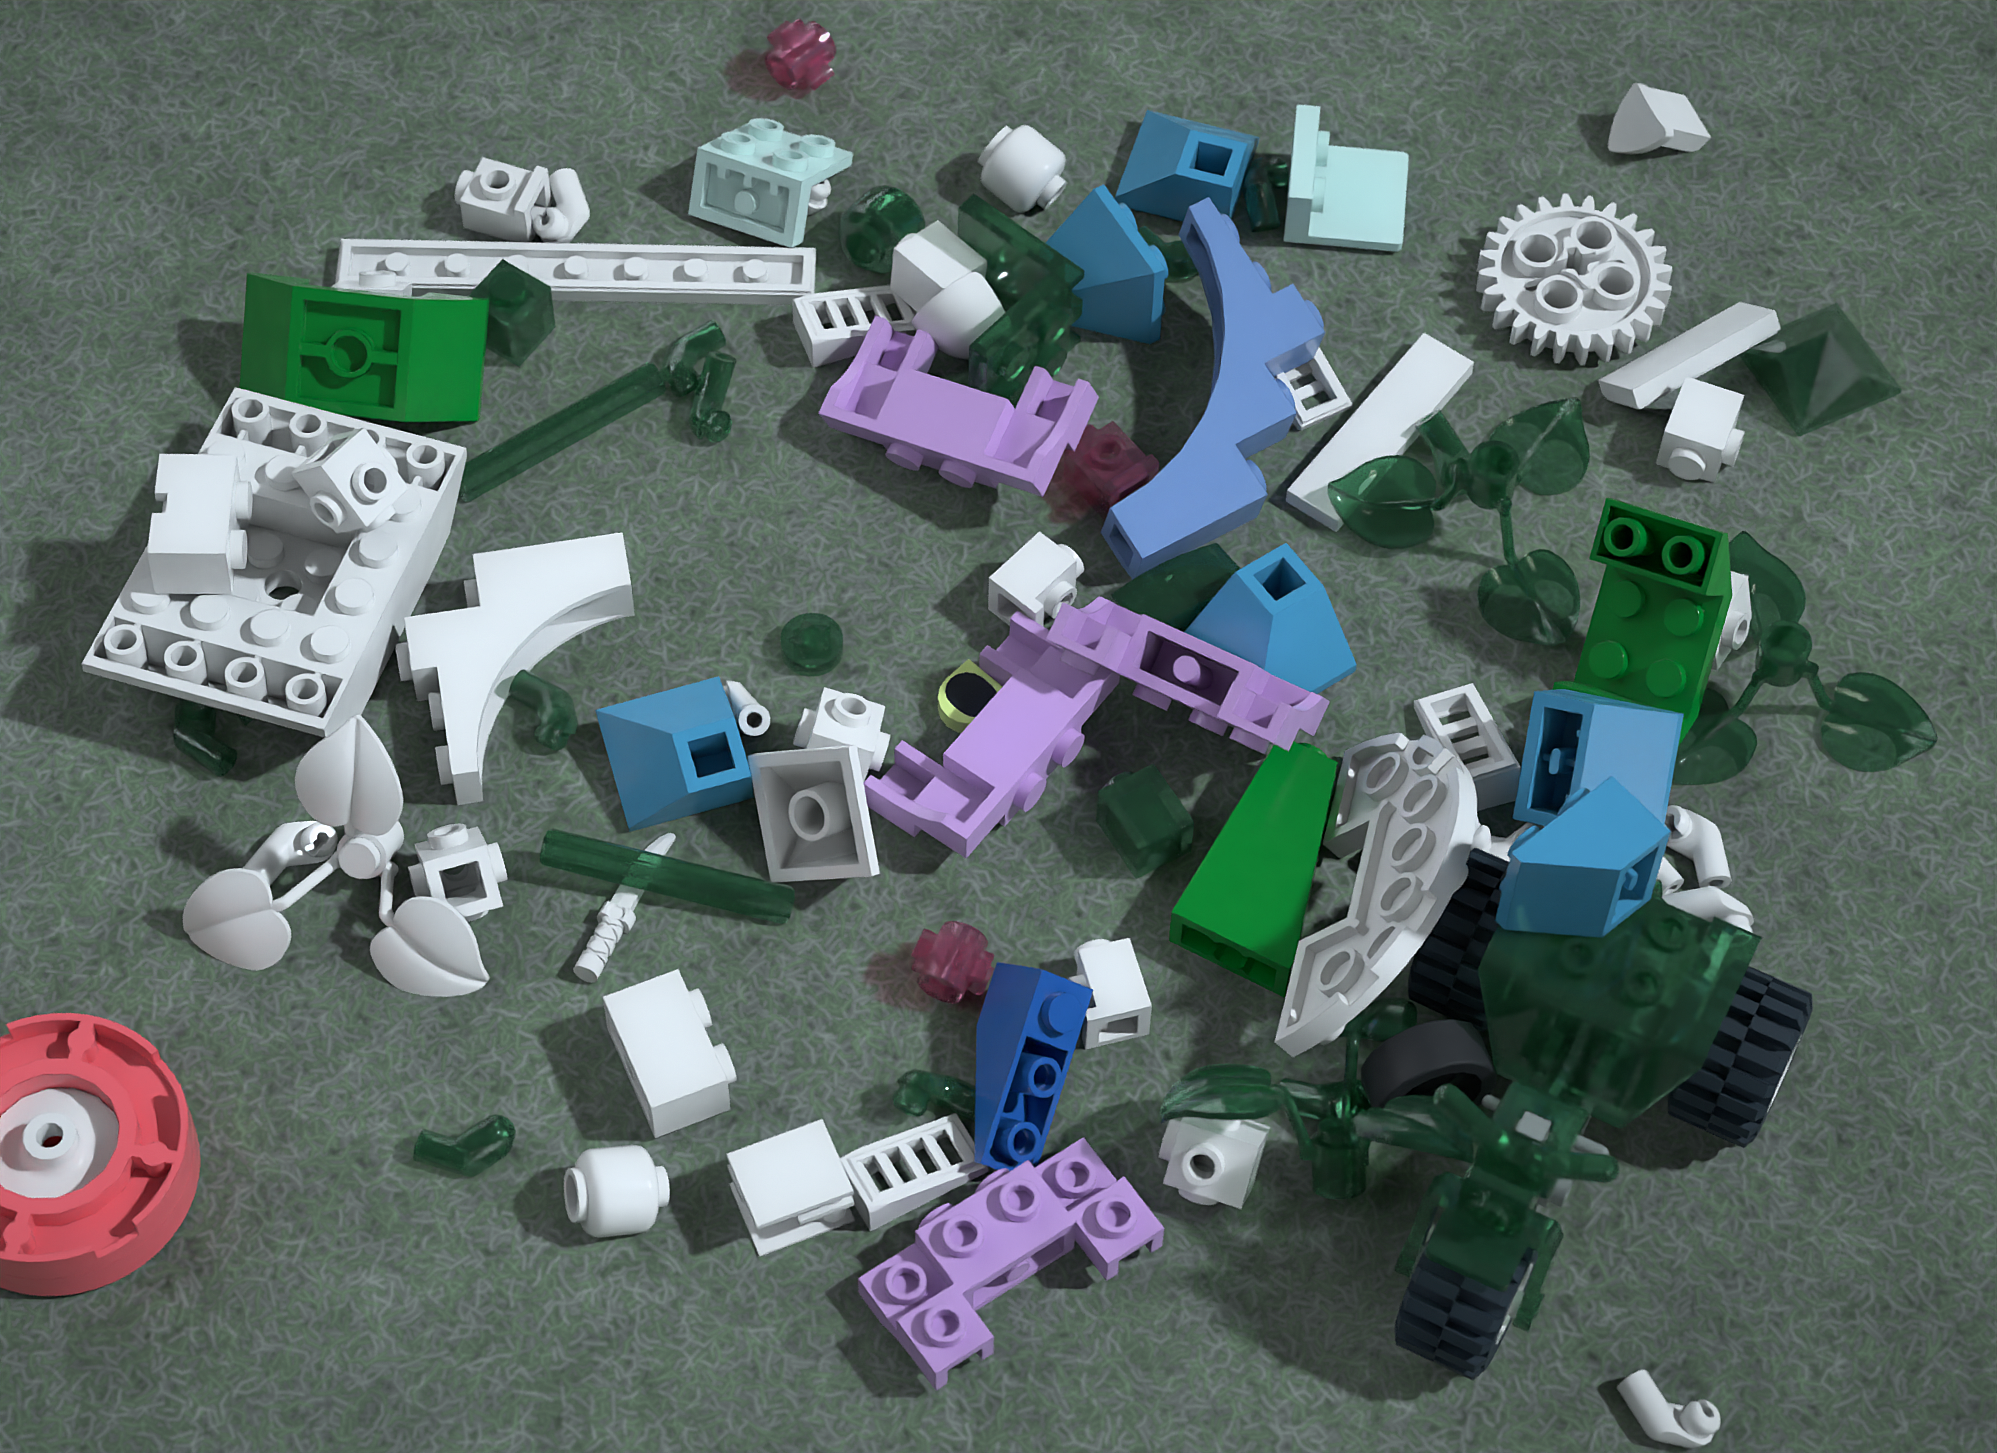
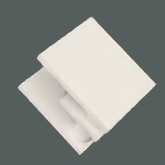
[726,1119,855,1257]

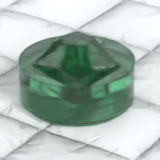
[780,613,844,677]

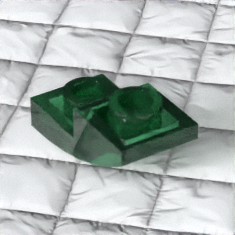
[1108,543,1241,632]

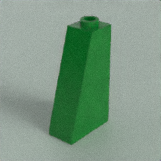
[1169,741,1338,998]

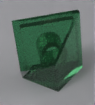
[1739,303,1902,437]

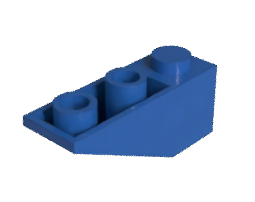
[974,962,1093,1171]

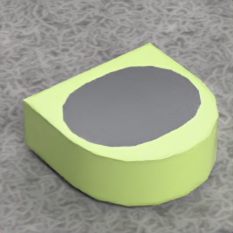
[938,659,1003,733]

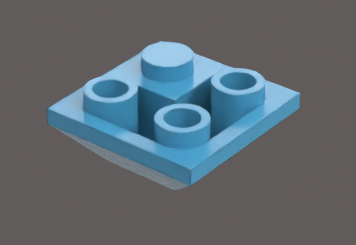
[1115,110,1259,221]
[1038,185,1168,344]
[1184,543,1357,694]
[595,676,754,832]

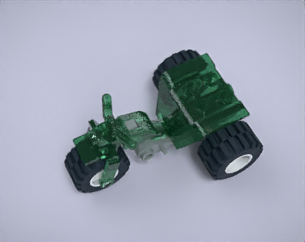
[1394,848,1813,1380]

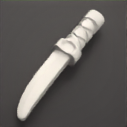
[573,833,676,983]

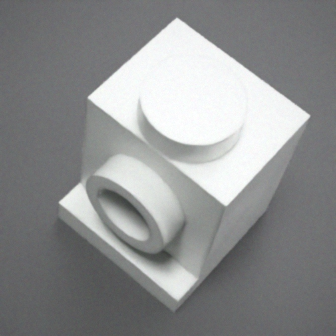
[455,157,552,242]
[988,531,1084,626]
[1068,938,1152,1049]

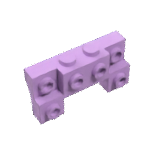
[818,315,1099,497]
[1046,596,1330,754]
[863,610,1120,858]
[858,1137,1164,1390]

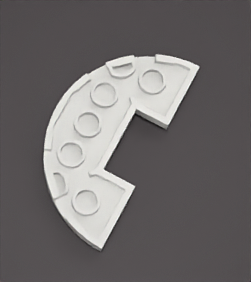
[1275,733,1479,1057]

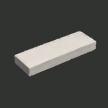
[1598,302,1781,410]

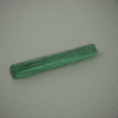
[458,362,666,502]
[540,828,796,924]

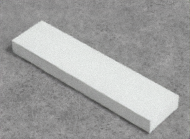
[1286,333,1474,532]

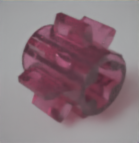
[765,18,836,91]
[911,921,995,1004]

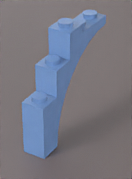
[1101,197,1325,581]

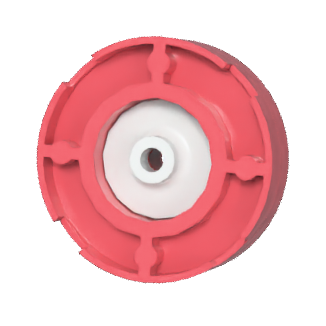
[0,1013,200,1296]

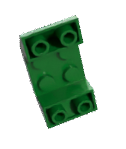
[239,272,490,422]
[1552,498,1732,747]

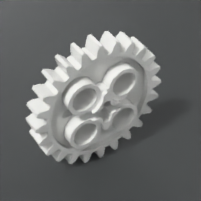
[1476,194,1672,365]

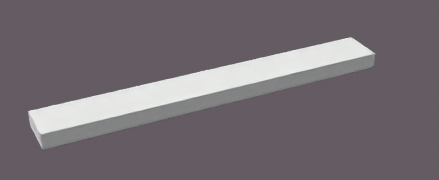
[335,239,816,305]

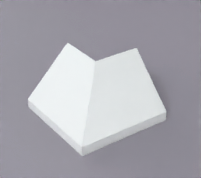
[748,745,880,883]

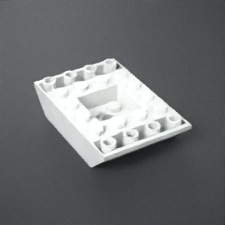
[82,387,467,738]

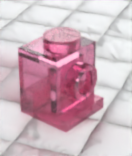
[1063,421,1159,521]

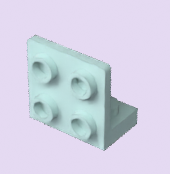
[1284,105,1409,252]
[688,118,853,248]

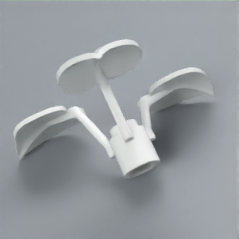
[183,714,490,997]

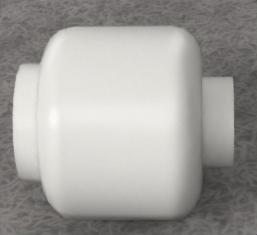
[978,125,1067,213]
[564,1145,669,1238]

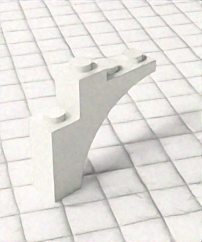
[395,532,635,805]

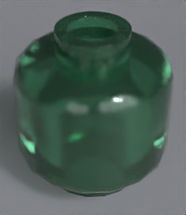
[838,185,926,273]

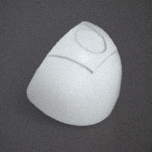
[911,272,1013,362]

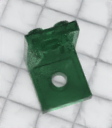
[958,194,1084,408]

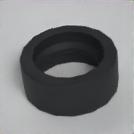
[1361,1019,1497,1134]

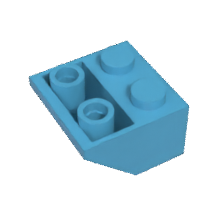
[1513,689,1684,826]
[1495,776,1671,938]

